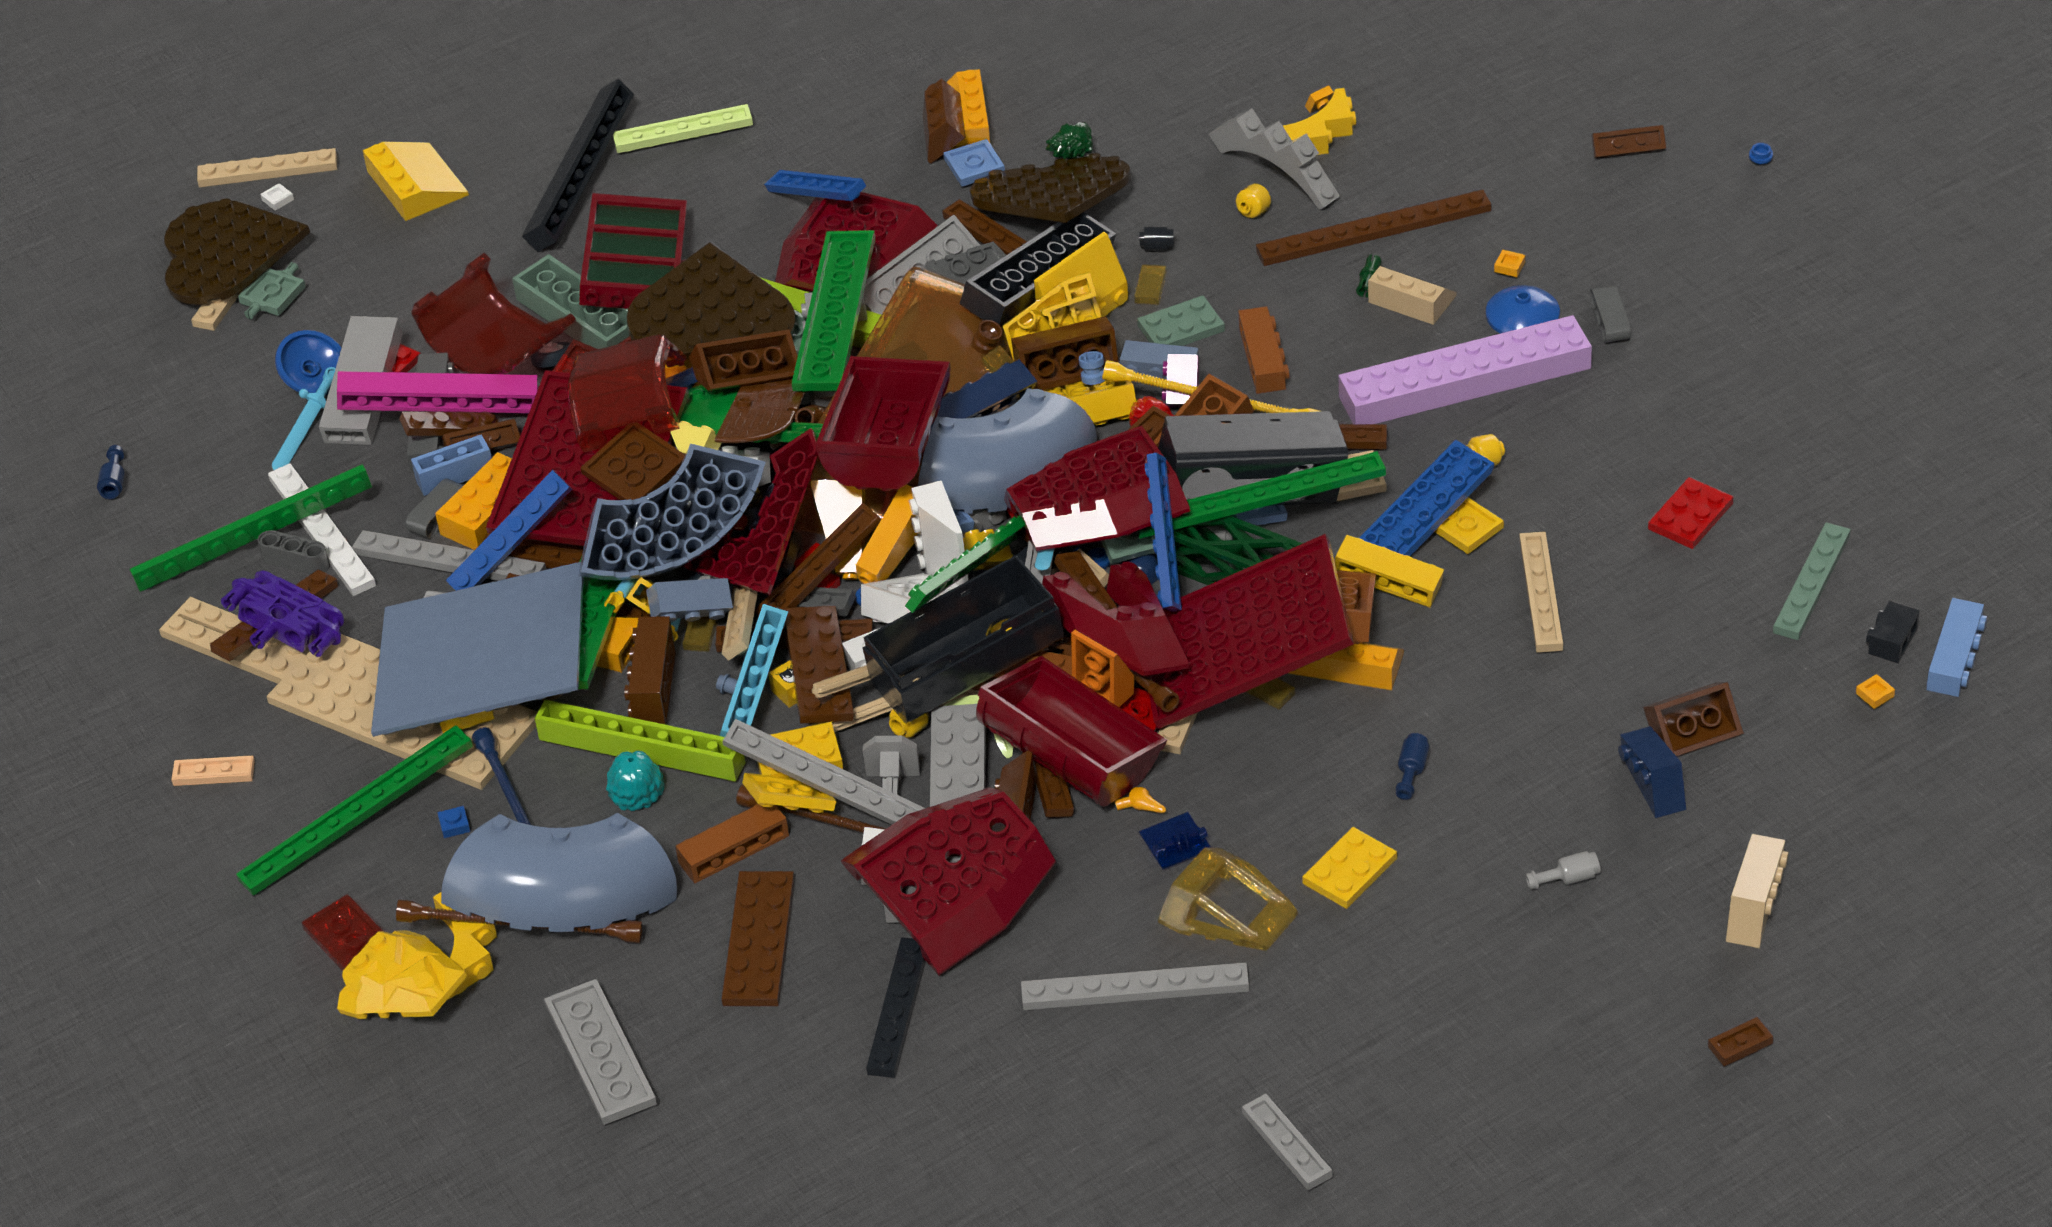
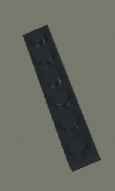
[866,937,926,1078]

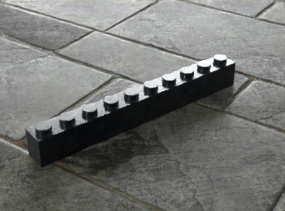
[522,78,634,252]

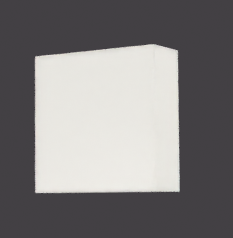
[260,183,294,211]

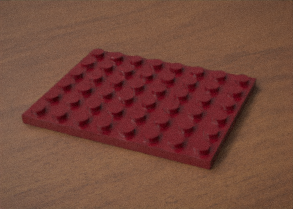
[486,370,689,546]
[1147,534,1354,729]

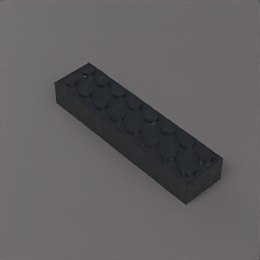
[959,212,1116,327]

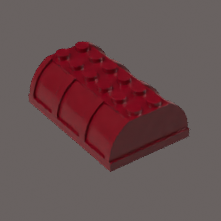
[816,356,951,491]
[976,655,1167,807]

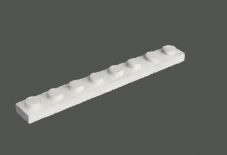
[268,463,376,596]

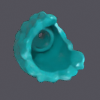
[606,751,665,811]

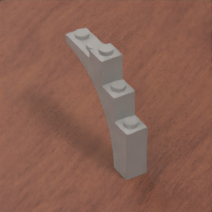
[1209,108,1340,210]

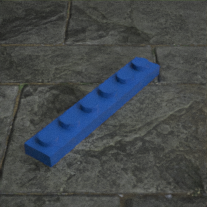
[764,170,866,201]
[1145,453,1182,612]
[446,470,572,591]

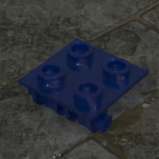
[1139,812,1212,870]

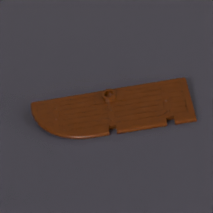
[715,378,806,443]

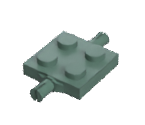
[238,262,306,319]

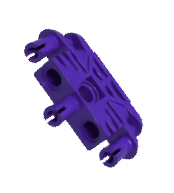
[221,570,344,657]

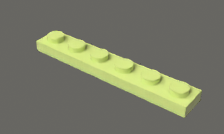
[613,104,753,153]

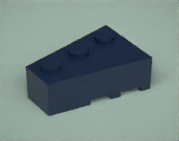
[1618,726,1686,818]

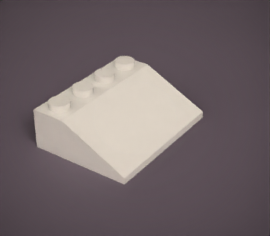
[909,481,968,585]
[861,573,968,624]

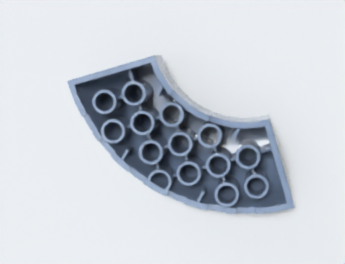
[918,388,1097,514]
[579,443,766,580]
[441,813,677,932]

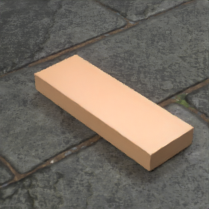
[172,756,255,786]

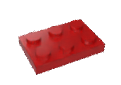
[1648,477,1734,549]

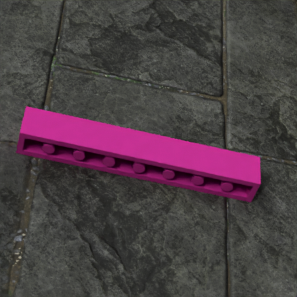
[337,371,537,413]

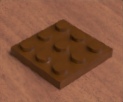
[580,420,685,500]

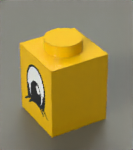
[769,660,797,708]

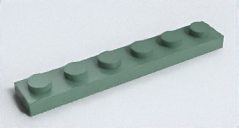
[1773,522,1851,640]

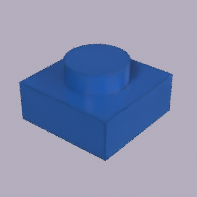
[437,806,470,838]

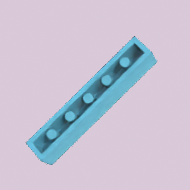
[720,604,788,737]

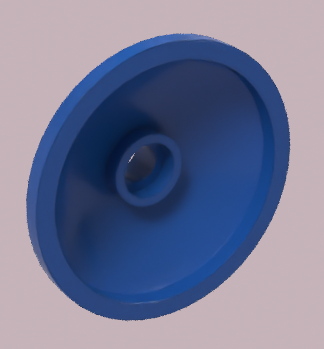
[1486,285,1560,334]
[275,330,342,395]

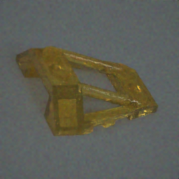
[1158,847,1298,951]

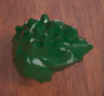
[1045,122,1093,159]

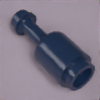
[97,445,125,499]
[1395,733,1430,800]

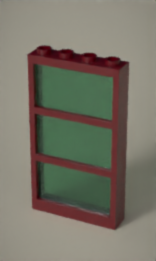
[579,193,687,309]

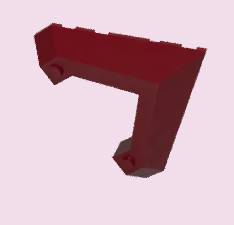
[681,428,818,595]

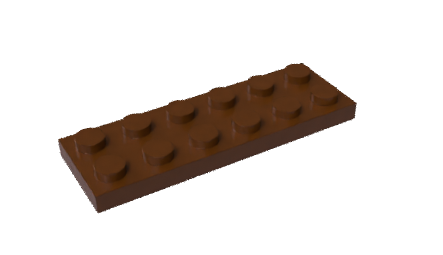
[783,606,854,724]
[722,871,795,1006]

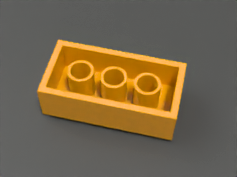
[435,452,512,550]

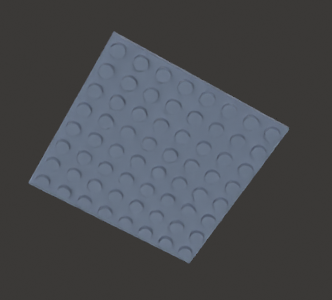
[371,562,584,737]

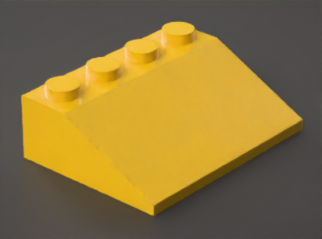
[363,142,469,221]
[1034,232,1128,317]
[1043,380,1136,425]

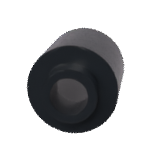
[1139,227,1174,251]

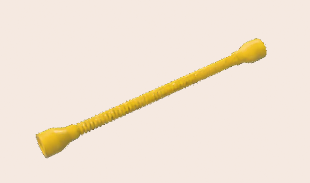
[1102,360,1320,413]

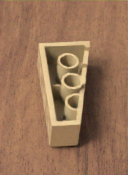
[1726,834,1789,948]

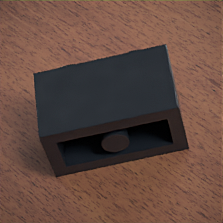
[1866,601,1920,664]

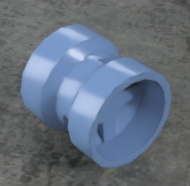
[1079,351,1105,385]

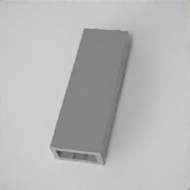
[319,316,403,445]

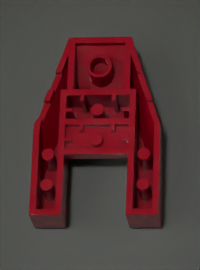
[1042,562,1189,676]

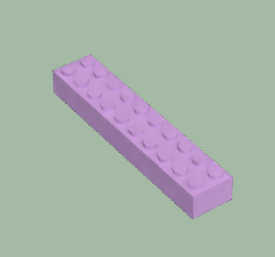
[1338,315,1592,424]

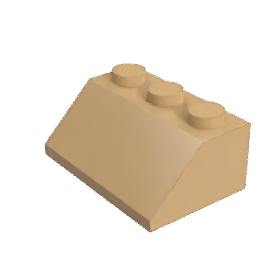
[1368,266,1457,325]

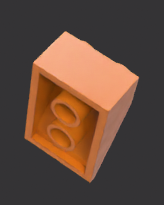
[1071,630,1134,707]

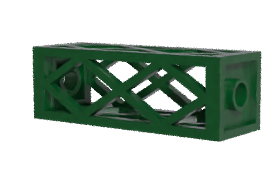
[1173,516,1303,585]

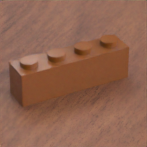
[1238,306,1289,394]
[675,804,789,884]

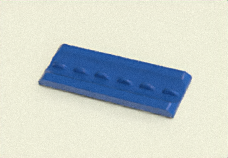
[1359,440,1494,556]

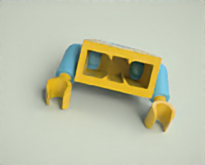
[604,577,681,642]

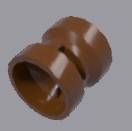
[971,320,1002,354]

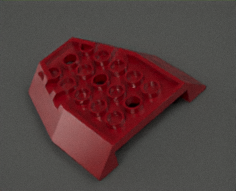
[775,192,938,291]
[1004,425,1190,551]
[841,787,1056,976]

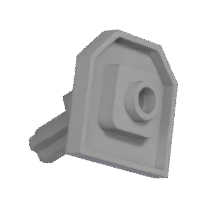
[863,736,920,795]

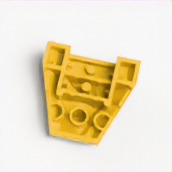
[1002,272,1102,361]
[337,930,468,1019]

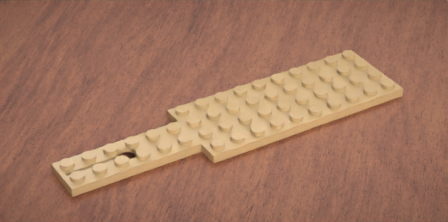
[159,597,538,790]

